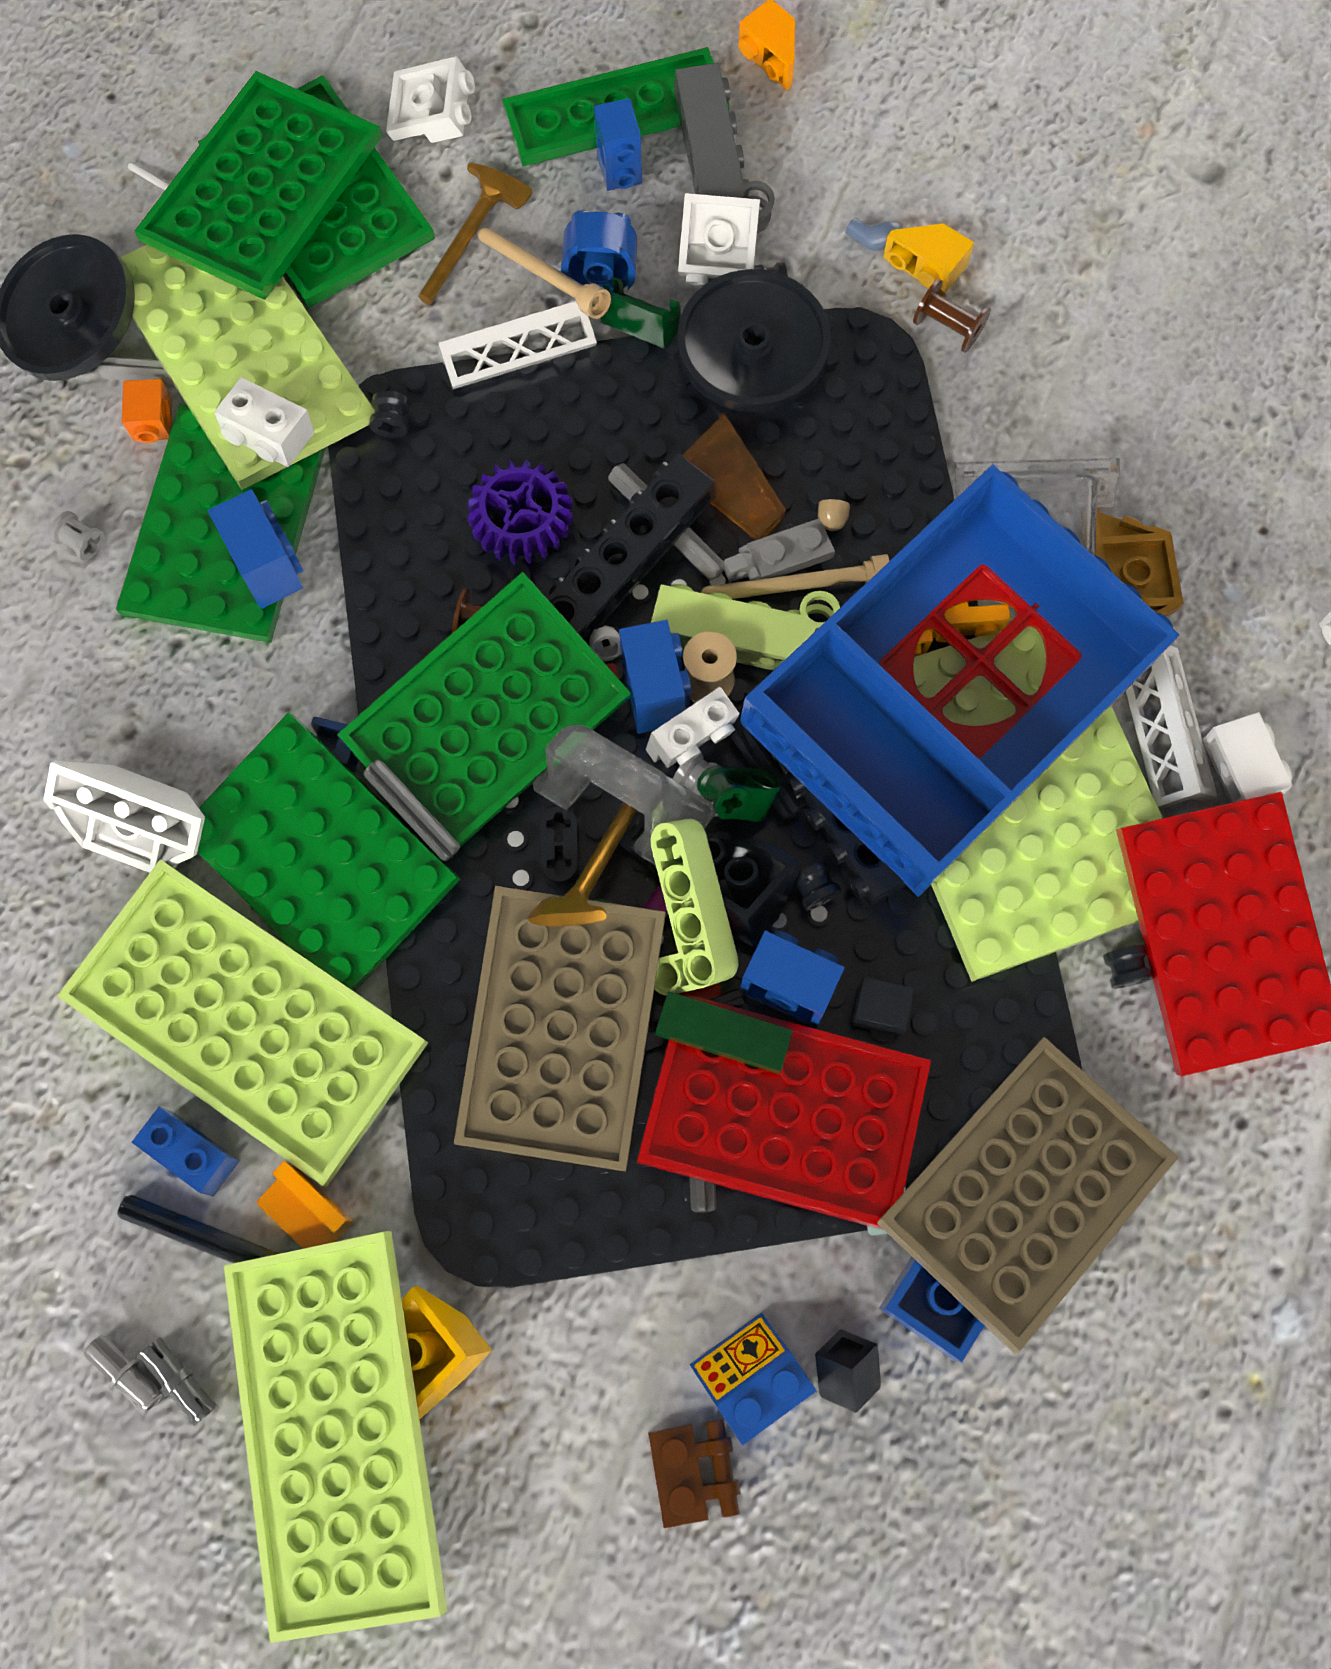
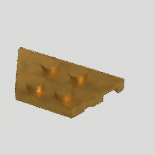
[1085,505,1184,617]

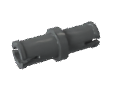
[137,1337,217,1426]

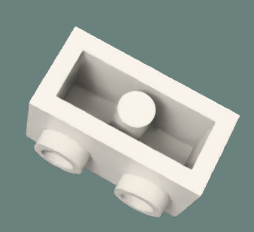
[214,377,314,468]
[1202,712,1293,803]

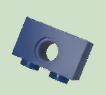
[594,98,642,191]
[131,1106,240,1196]

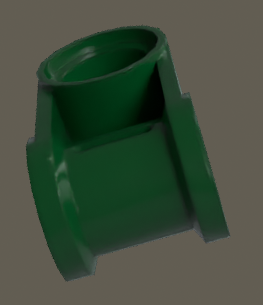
[697,765,781,822]

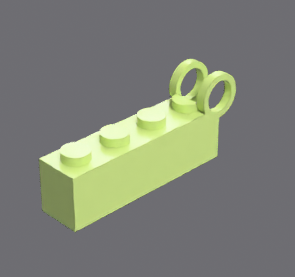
[651,584,840,670]

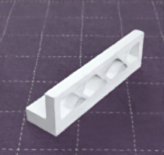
[438,301,597,389]
[1126,645,1217,809]

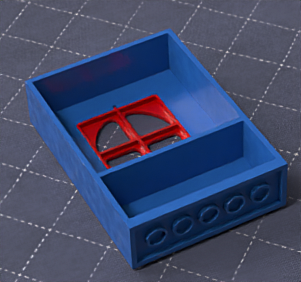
[740,464,1180,897]

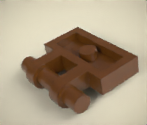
[648,1419,741,1528]

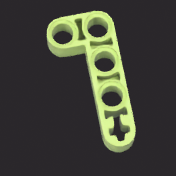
[650,819,739,995]

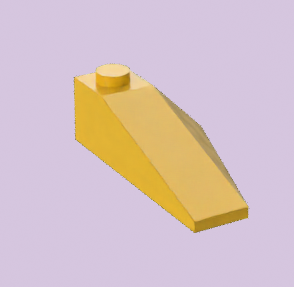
[402,1286,492,1420]

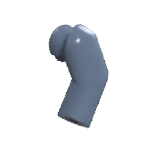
[845,217,902,251]

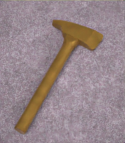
[418,162,533,305]
[528,798,639,926]

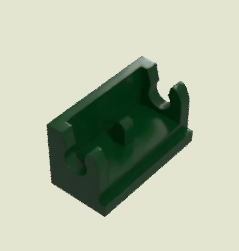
[600,277,681,348]

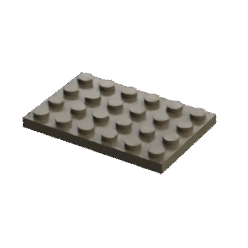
[454,886,666,1172]
[877,1037,1179,1354]

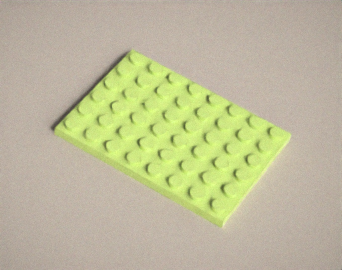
[913,627,1163,981]

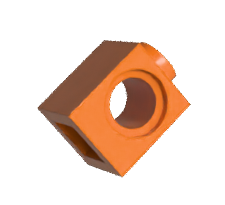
[122,379,172,443]

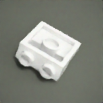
[386,56,475,143]
[678,193,760,285]
[646,687,739,768]

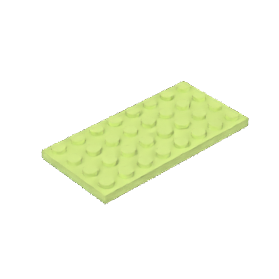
[120,245,375,490]
[57,860,428,1187]
[224,1231,448,1643]

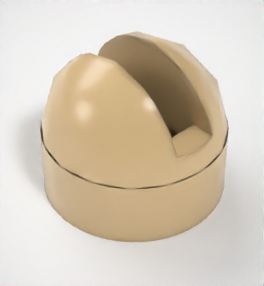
[818,499,850,531]

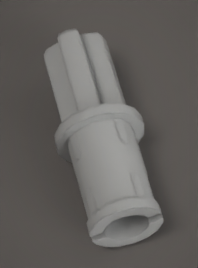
[84,1335,163,1415]

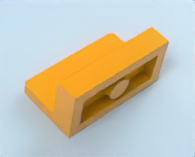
[257,1160,354,1249]

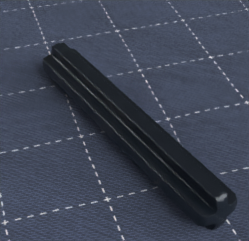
[117,1195,280,1263]

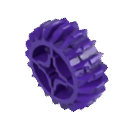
[467,459,573,565]

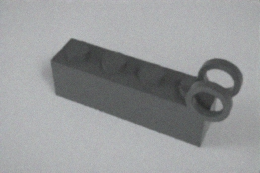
[674,63,775,233]

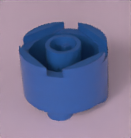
[561,210,637,292]

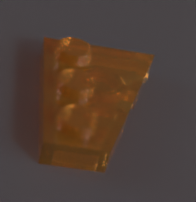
[682,414,786,540]

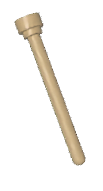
[478,228,611,319]
[701,554,889,599]

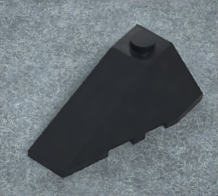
[620,813,801,947]

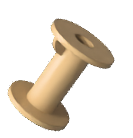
[683,631,737,702]

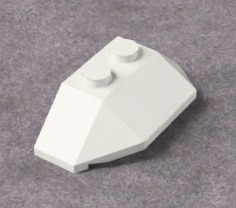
[44,761,205,873]

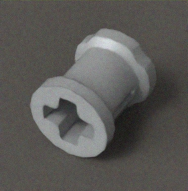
[49,511,104,560]

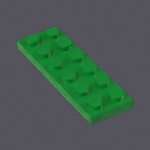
[502,47,729,167]

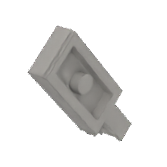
[724,518,835,583]

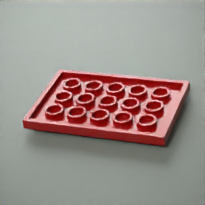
[1116,792,1331,1076]
[636,993,931,1230]

